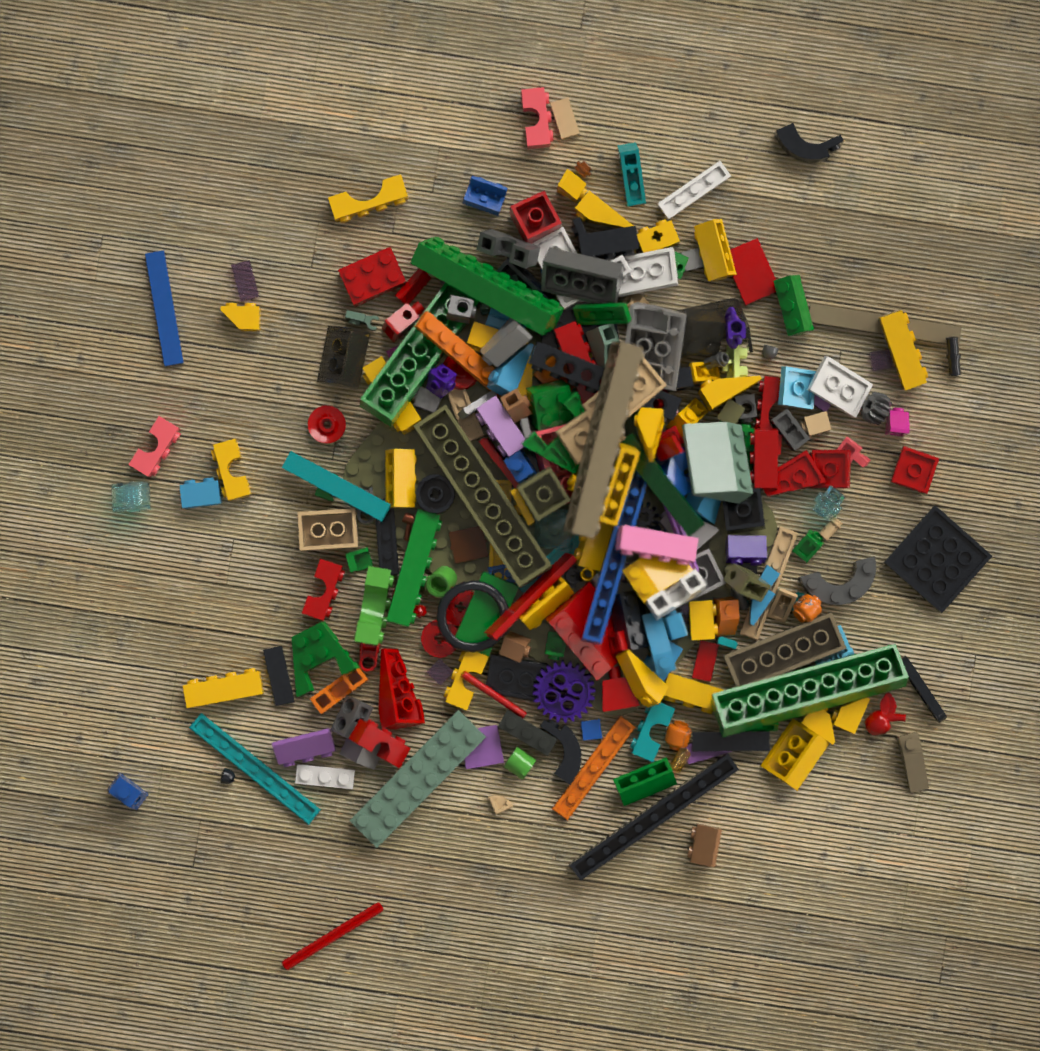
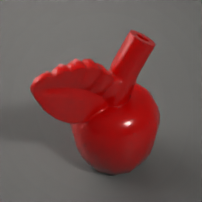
[865,692,906,736]

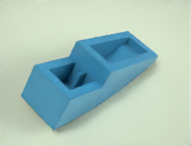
[749,565,780,626]

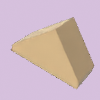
[767,588,798,623]

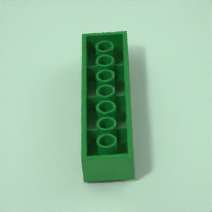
[410,237,564,335]
[359,283,479,427]

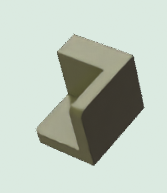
[717,399,745,424]

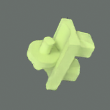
[722,345,748,378]

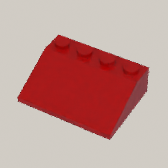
[545,582,621,680]

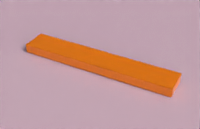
[552,716,636,821]

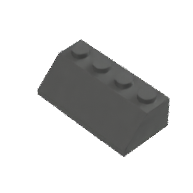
[541,247,624,304]

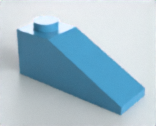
[487,343,534,396]
[642,613,676,674]

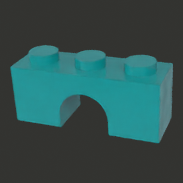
[629,702,675,762]

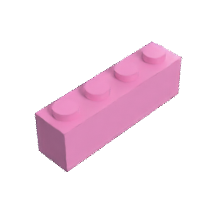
[615,525,698,565]

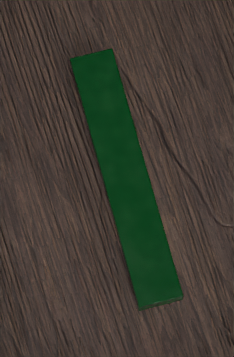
[620,433,705,537]

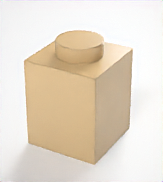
[800,411,832,437]

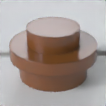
[574,161,592,178]

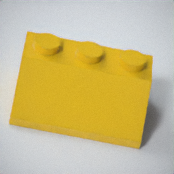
[519,577,574,631]
[760,719,830,791]

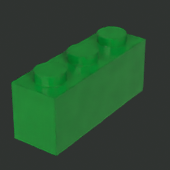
[774,275,814,336]
[613,757,677,806]

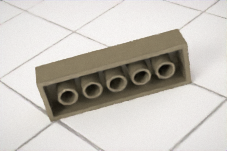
[723,612,846,687]

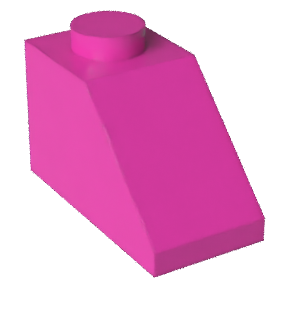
[885,408,910,437]

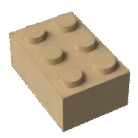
[297,508,359,552]

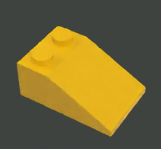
[698,376,762,412]
[622,556,693,604]

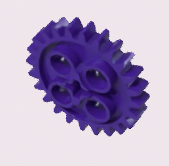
[533,660,595,723]

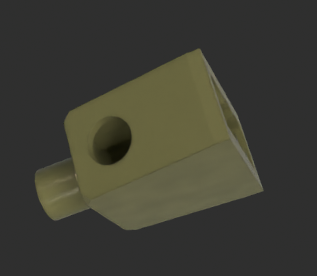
[724,564,771,602]

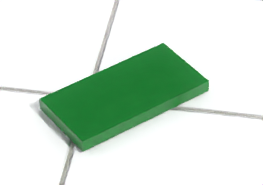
[455,571,519,656]

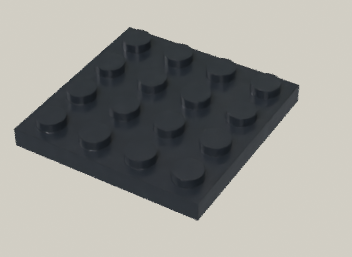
[883,505,992,613]

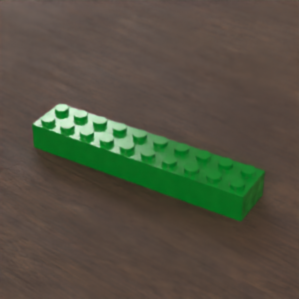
[711,643,909,737]

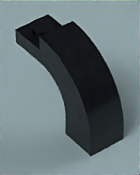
[774,123,844,163]
[540,719,581,785]

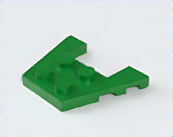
[521,392,585,474]
[291,622,359,697]

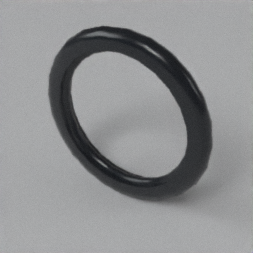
[436,580,509,653]

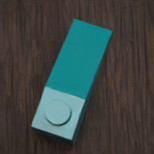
[617,142,646,206]

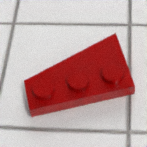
[762,450,827,497]

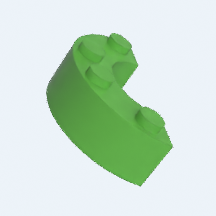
[354,566,394,646]

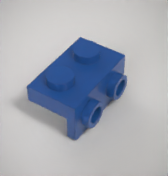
[462,176,508,216]

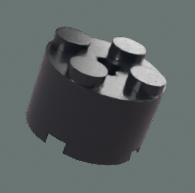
[416,474,455,514]

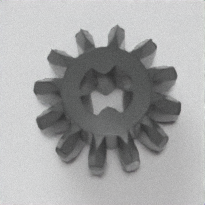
[861,392,892,425]

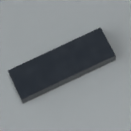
[263,646,295,706]

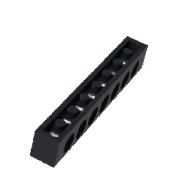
[528,342,682,422]

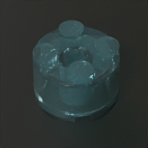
[111,482,151,513]

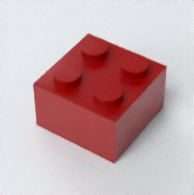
[509,190,562,244]

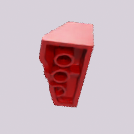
[378,648,425,730]

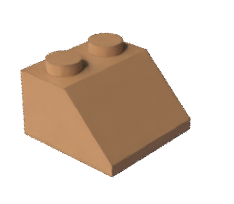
[687,823,722,868]

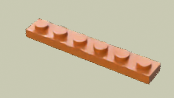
[414,311,502,398]

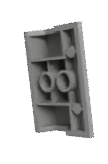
[625,302,687,391]

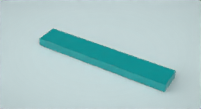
[282,451,391,522]

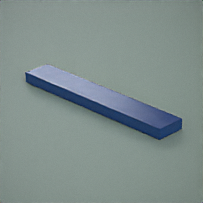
[145,250,184,367]

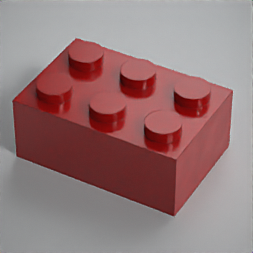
[338,246,406,307]

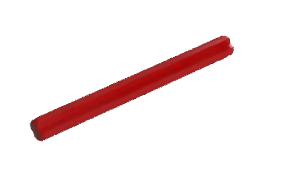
[282,902,384,970]

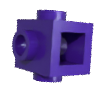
[426,364,457,399]

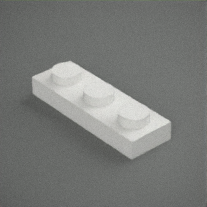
[295,764,355,789]

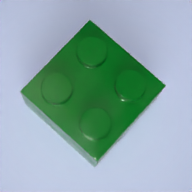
[526,379,574,430]

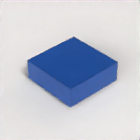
[581,719,602,741]

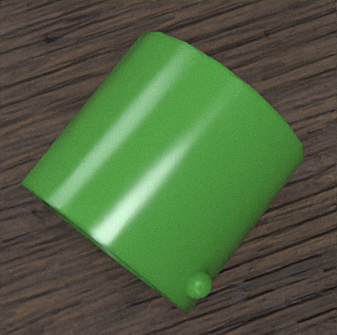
[426,566,457,597]
[504,747,536,780]

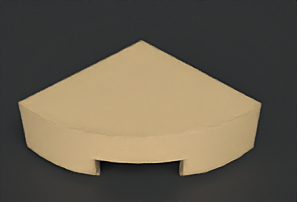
[488,795,513,815]

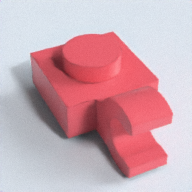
[837,436,871,468]

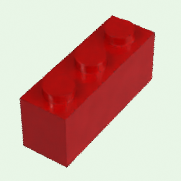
[750,428,778,488]

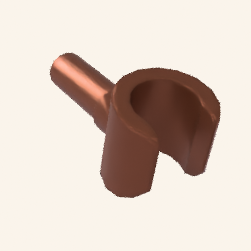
[402,512,415,541]

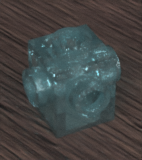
[812,486,845,521]

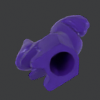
[725,307,746,349]

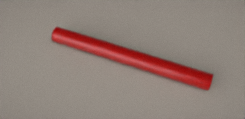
[460,671,527,719]

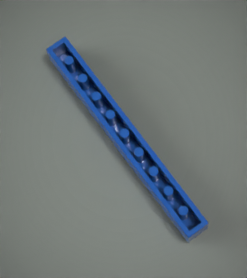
[581,458,655,646]

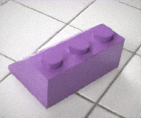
[272,728,336,767]

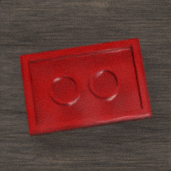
[730,238,776,306]

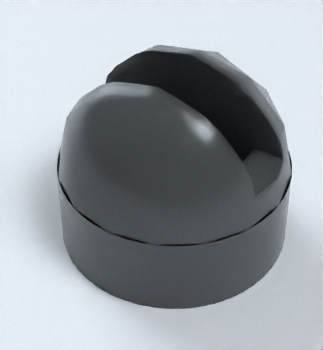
[763,345,779,359]

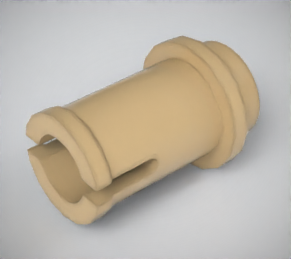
[819,516,843,541]

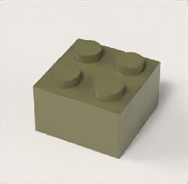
[516,466,571,521]

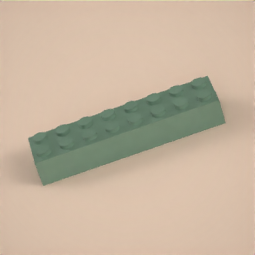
[349,710,486,848]

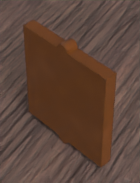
[449,526,488,564]

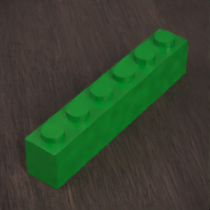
[386,509,442,628]

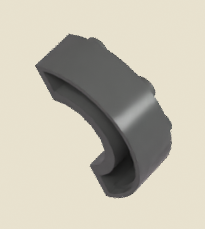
[798,556,876,605]

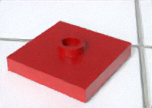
[890,446,940,495]
[811,450,851,489]

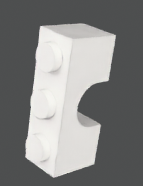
[646,569,707,620]

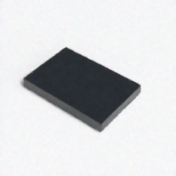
[486,654,548,701]

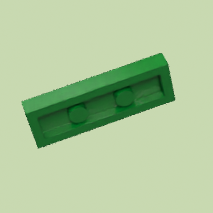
[573,303,632,325]

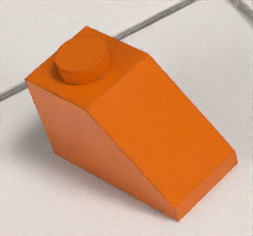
[714,597,740,637]

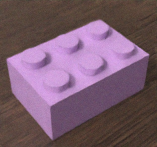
[476,396,525,458]

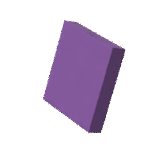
[464,725,504,769]

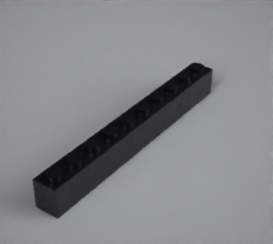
[569,753,739,881]

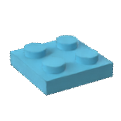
[778,366,816,410]

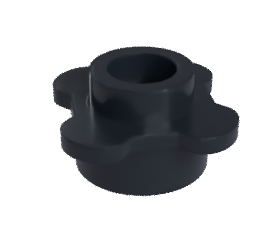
[561,565,583,589]

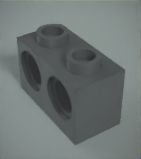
[770,409,810,452]
[331,695,374,739]

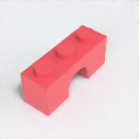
[521,87,554,150]
[128,416,181,478]

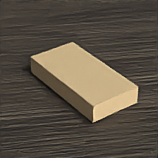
[550,97,580,140]

